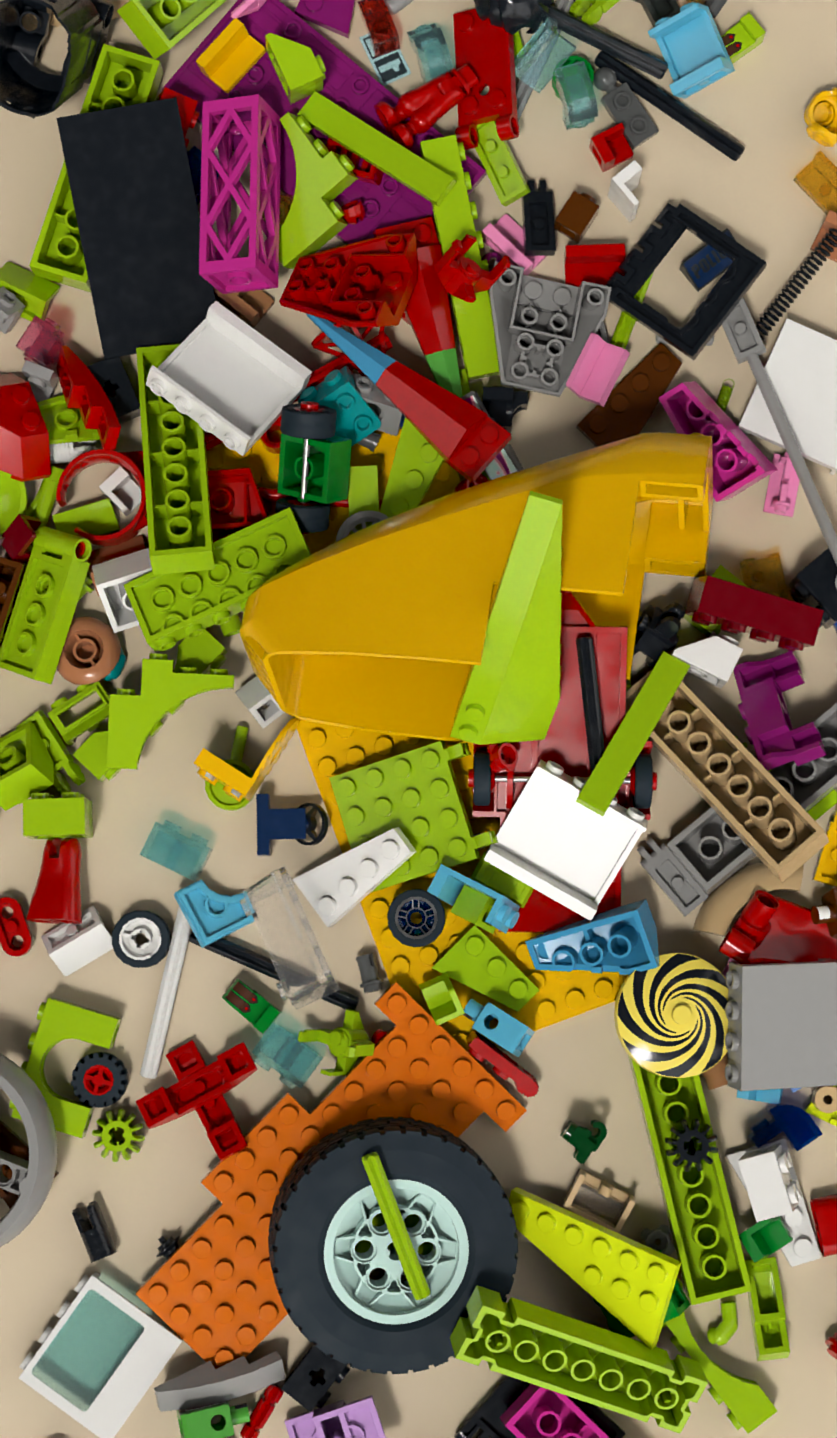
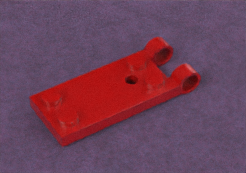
[453,8,519,150]

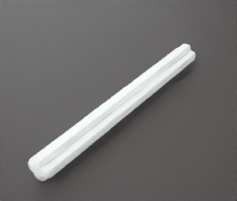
[140,906,191,1079]

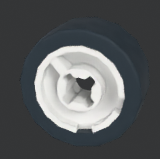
[112,910,171,968]

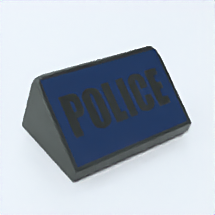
[679,228,736,292]

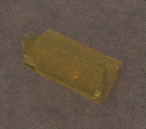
[793,151,837,215]

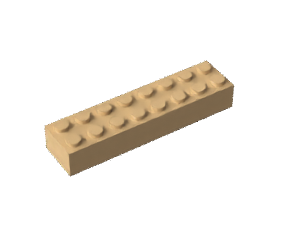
[625,669,829,883]

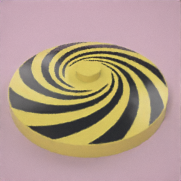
[614,953,728,1078]

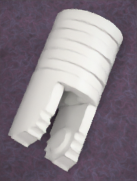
[49,440,98,465]

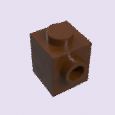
[554,191,599,244]

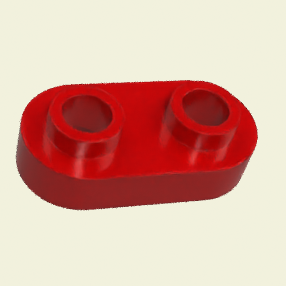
[0,897,33,957]

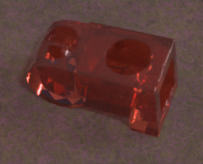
[358,0,400,58]

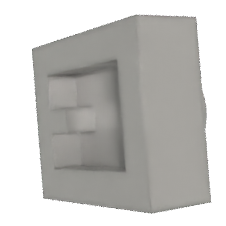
[0,286,25,334]
[22,360,59,402]

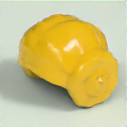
[804,87,837,147]

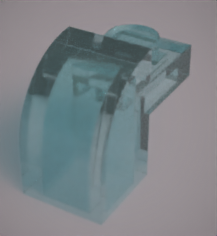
[407,23,453,83]
[555,61,598,130]

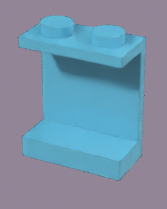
[427,864,520,934]

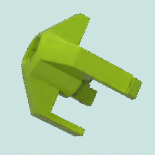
[298,1009,375,1076]

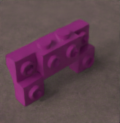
[733,651,826,771]

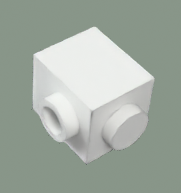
[235,676,285,729]

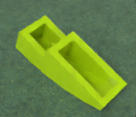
[745,1257,790,1361]

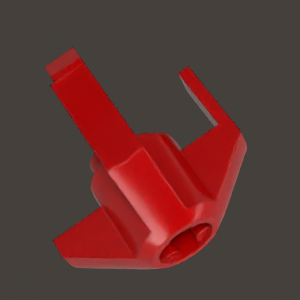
[435,234,511,303]

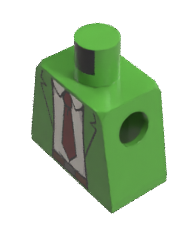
[176,1401,250,1438]

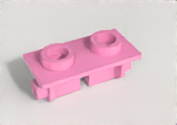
[763,452,799,517]

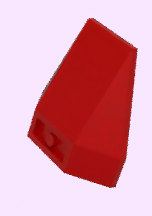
[279,233,417,327]

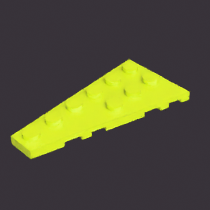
[509,1187,682,1350]

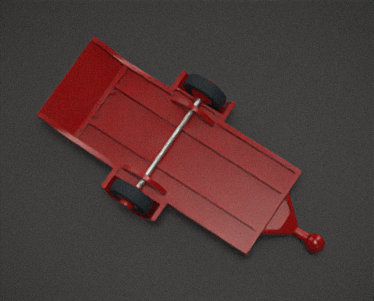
[468,591,657,933]

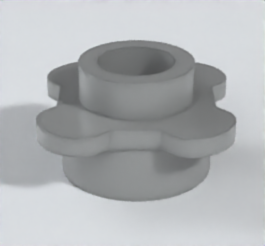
[641,1224,675,1255]

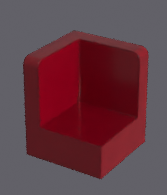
[2,514,41,564]

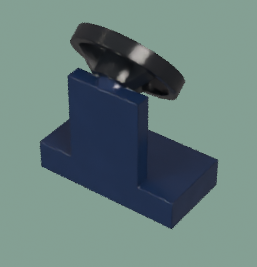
[256,794,328,856]

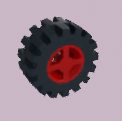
[71,1052,128,1108]

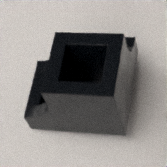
[482,386,528,433]

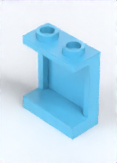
[648,2,735,99]

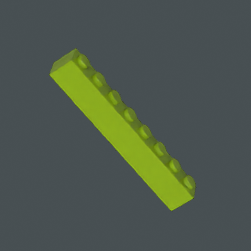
[420,134,500,381]

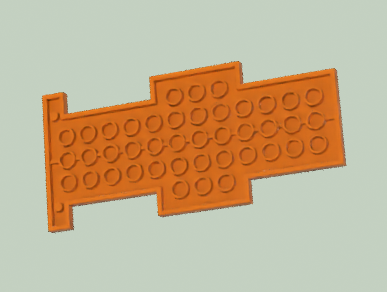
[136,981,527,1369]

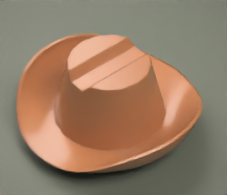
[57,616,121,685]

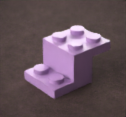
[284,1395,386,1438]

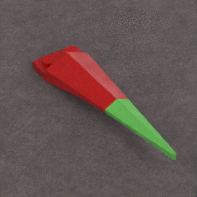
[373,216,463,398]

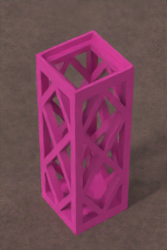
[199,94,281,294]

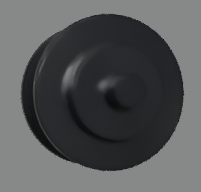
[156,1236,180,1259]

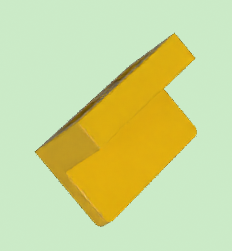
[196,18,266,93]

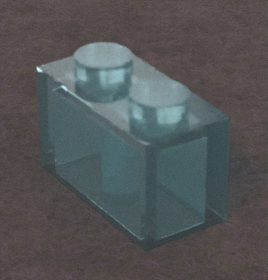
[140,820,213,882]

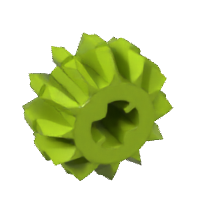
[92,1109,145,1162]

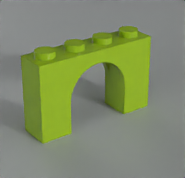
[9,997,122,1138]

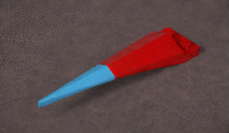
[306,313,512,483]

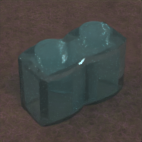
[252,1022,324,1089]

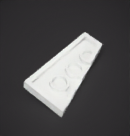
[293,827,417,927]

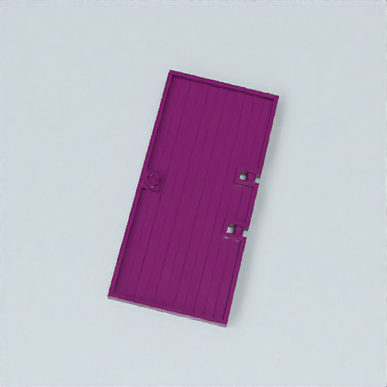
[162,0,486,245]

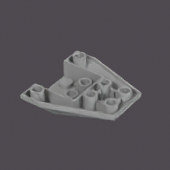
[489,261,612,397]

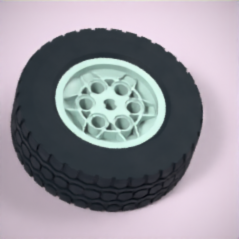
[268,1117,518,1374]

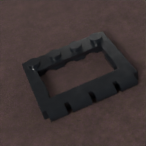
[604,203,767,360]

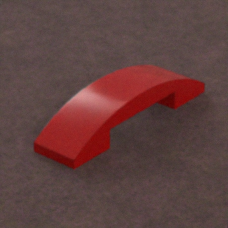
[166,1040,248,1162]
[136,1042,258,1129]

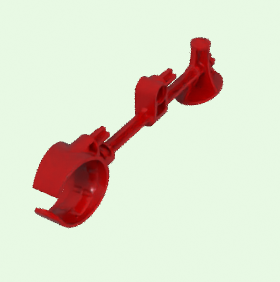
[56,323,393,546]

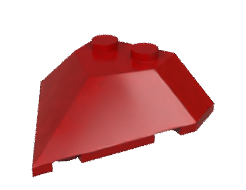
[0,373,51,482]

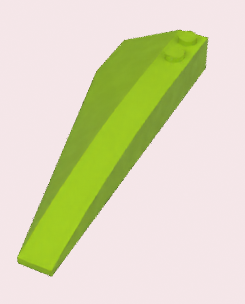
[450,491,563,745]

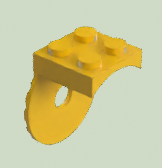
[194,717,299,802]

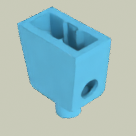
[463,999,535,1058]

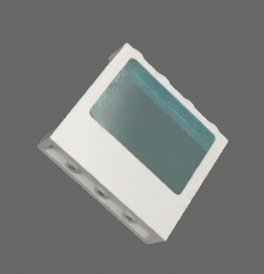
[19,1272,183,1438]

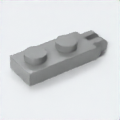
[637,838,709,917]

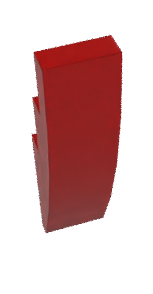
[56,346,121,450]

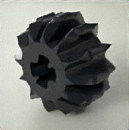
[665,1118,718,1172]

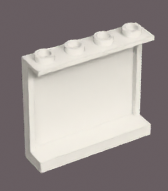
[146,301,312,456]
[738,319,837,475]
[484,760,648,921]

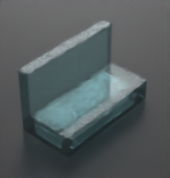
[514,17,576,93]

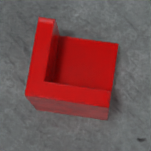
[589,123,634,172]

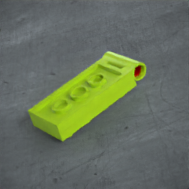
[0,526,92,684]

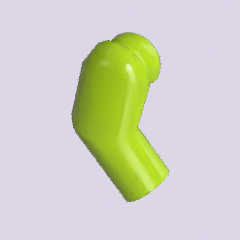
[707,1301,738,1346]

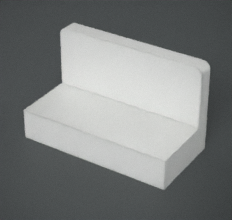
[608,160,642,222]
[41,905,113,976]

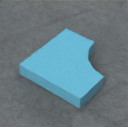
[173,879,257,948]

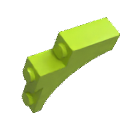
[279,112,358,270]
[106,653,234,770]

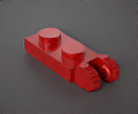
[466,1030,539,1098]

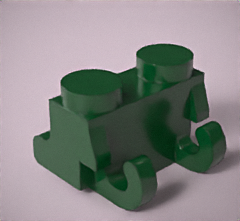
[560,1120,607,1164]

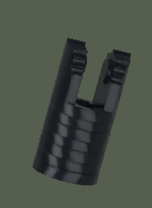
[72,1201,117,1263]

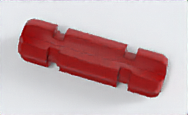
[240,1384,284,1438]

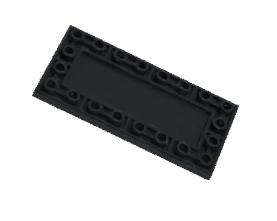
[57,97,216,360]

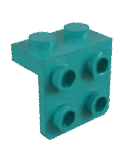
[298,365,381,447]

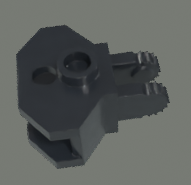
[634,602,686,669]

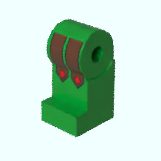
[222,978,281,1034]

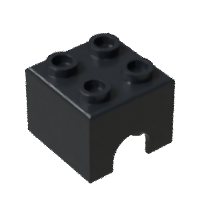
[788,548,837,629]

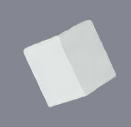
[99,466,141,517]

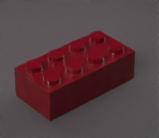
[685,575,824,652]

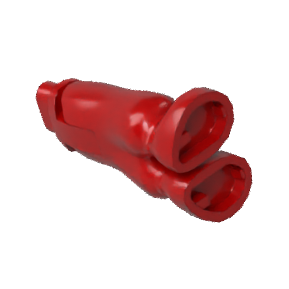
[374,64,479,150]

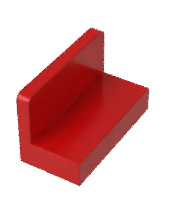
[564,243,626,287]

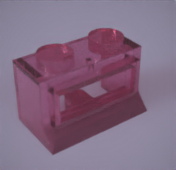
[16,316,65,369]

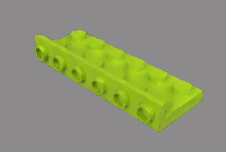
[124,507,311,651]

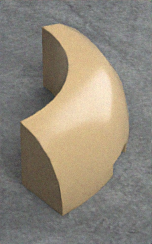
[693,862,804,937]

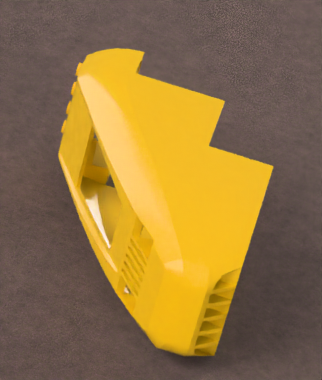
[240,432,713,745]

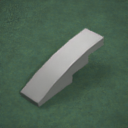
[154,1351,285,1412]

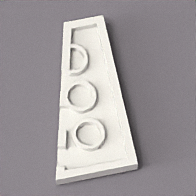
[725,1138,821,1267]

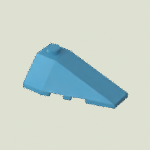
[525,899,660,975]

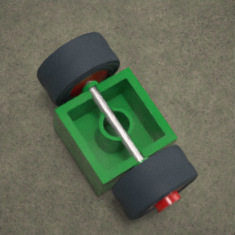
[275,401,352,534]

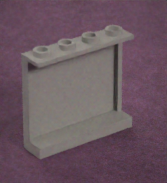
[725,958,837,1091]

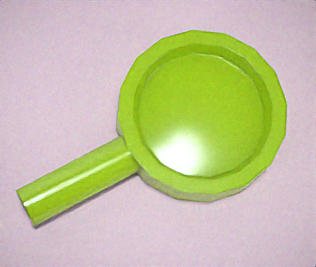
[205,726,255,811]

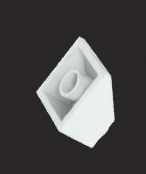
[671,635,743,689]

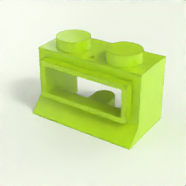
[47,681,110,746]

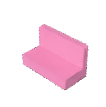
[482,214,547,276]
[566,332,630,407]

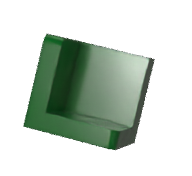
[739,1216,793,1263]

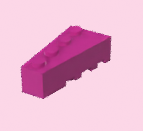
[658,381,778,502]

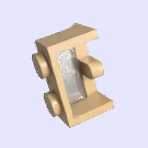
[563,1168,635,1234]

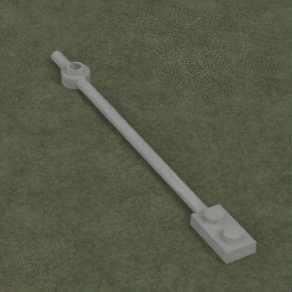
[722,298,837,590]

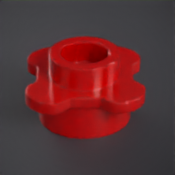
[487,743,518,773]

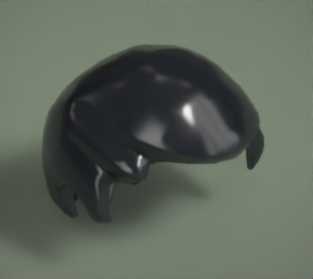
[474,0,555,35]

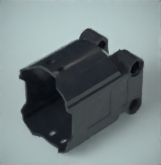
[0,0,114,119]

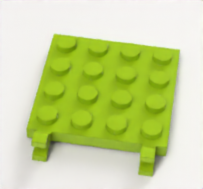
[329,741,498,893]

